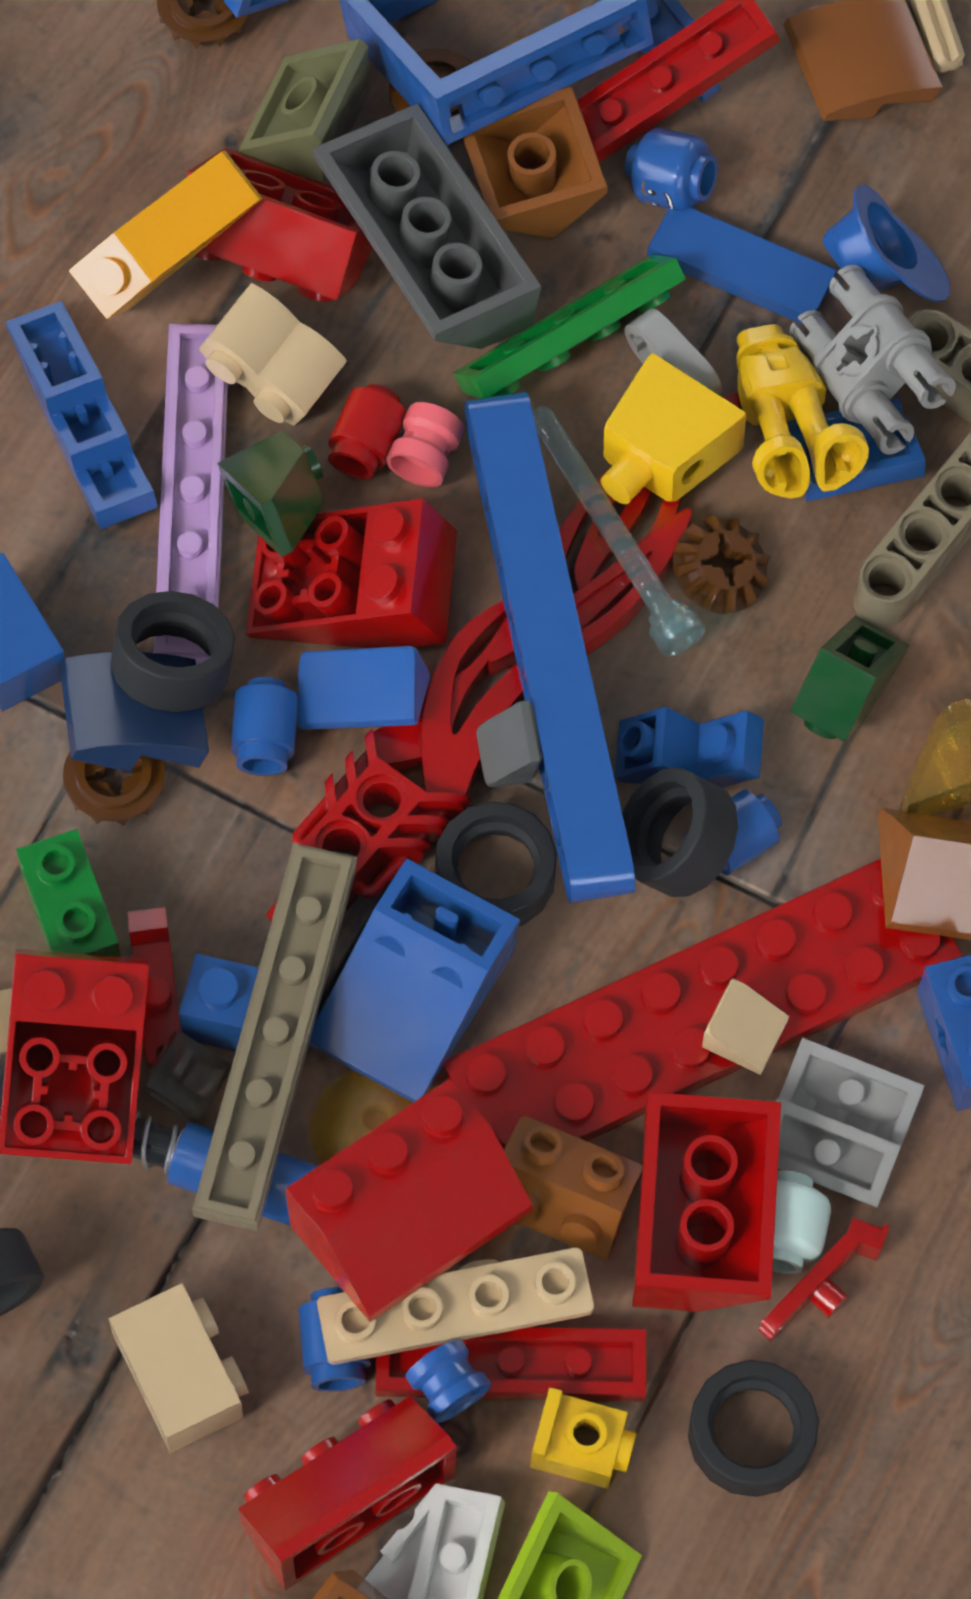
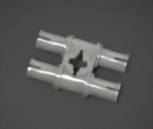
[789,265,956,454]

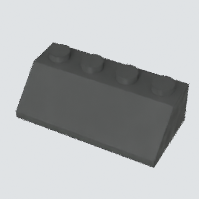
[312,103,541,349]

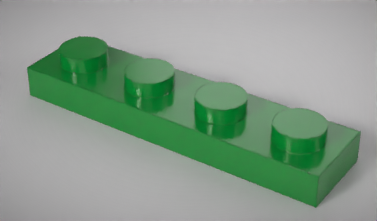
[453,254,686,398]

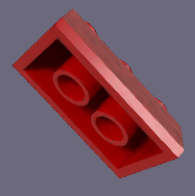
[186,148,373,302]
[285,1078,533,1322]
[632,1092,781,1312]
[238,1396,456,1590]

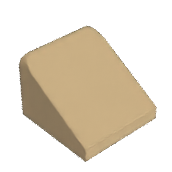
[702,978,789,1075]

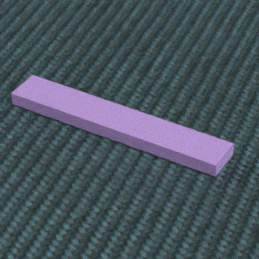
[153,324,229,665]

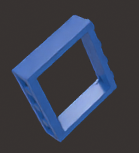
[339,0,654,146]

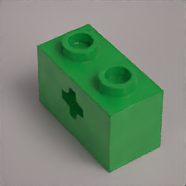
[15,829,121,957]

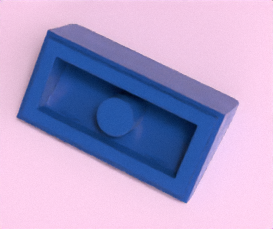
[298,646,431,730]

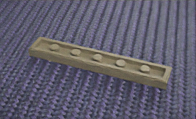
[192,843,357,1232]

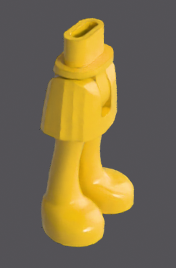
[736,324,869,499]

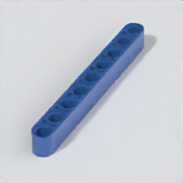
[464,392,635,904]

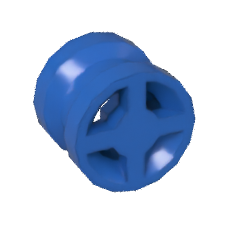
[405,1339,491,1423]

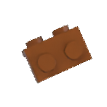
[504,1116,642,1260]

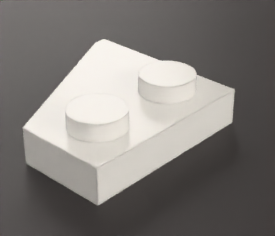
[365,1484,505,1599]

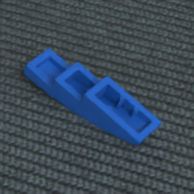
[5,301,158,530]

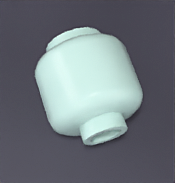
[772,1170,831,1274]

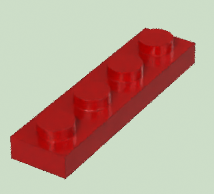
[577,0,780,162]
[375,1327,646,1402]

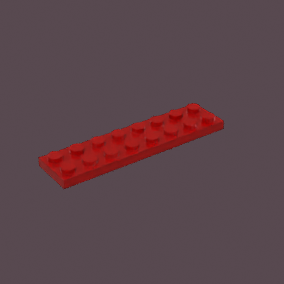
[442,858,963,1150]

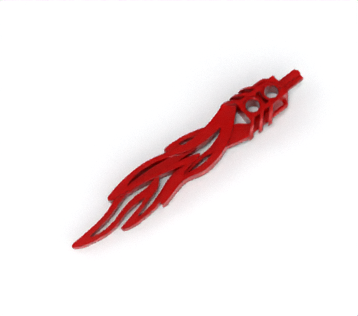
[266,392,742,921]

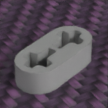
[624,308,722,396]

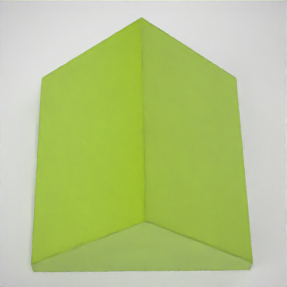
[498,1491,642,1599]

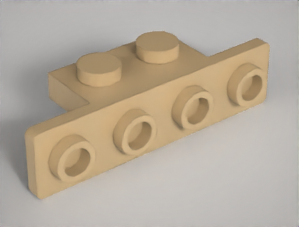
[317,1248,594,1365]

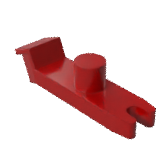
[127,907,183,1069]
[758,1217,890,1342]

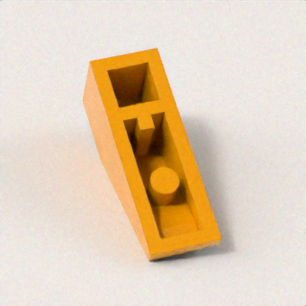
[69,150,263,319]

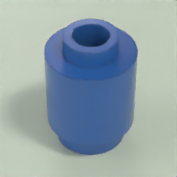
[231,677,298,776]
[683,789,782,876]
[298,1287,371,1392]

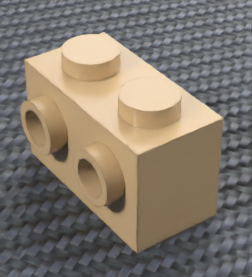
[108,1283,249,1454]

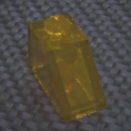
[899,699,971,816]

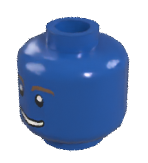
[624,128,718,211]

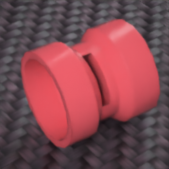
[386,402,466,487]

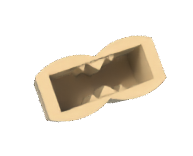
[199,283,347,426]

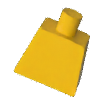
[600,353,746,504]

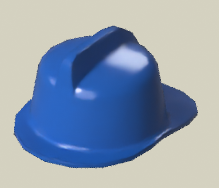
[823,185,950,303]

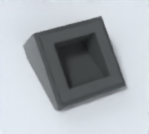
[476,701,543,787]

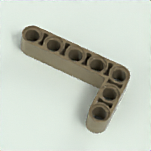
[854,309,971,629]

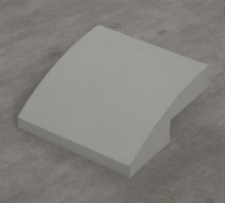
[776,1038,925,1207]

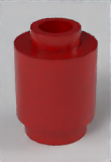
[328,384,407,480]

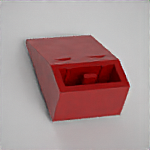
[246,498,458,648]
[0,949,149,1165]

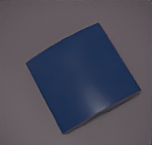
[60,652,209,772]

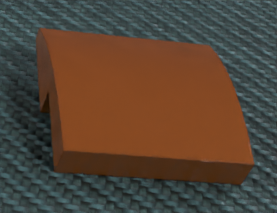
[783,0,943,121]

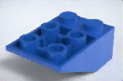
[309,858,520,1102]

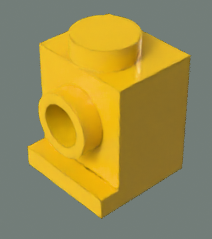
[530,1387,637,1489]

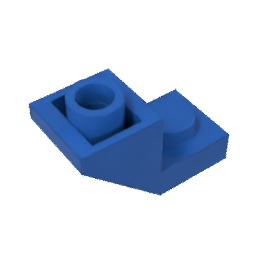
[614,707,764,788]

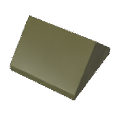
[238,39,369,183]

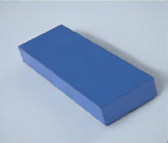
[647,208,837,325]

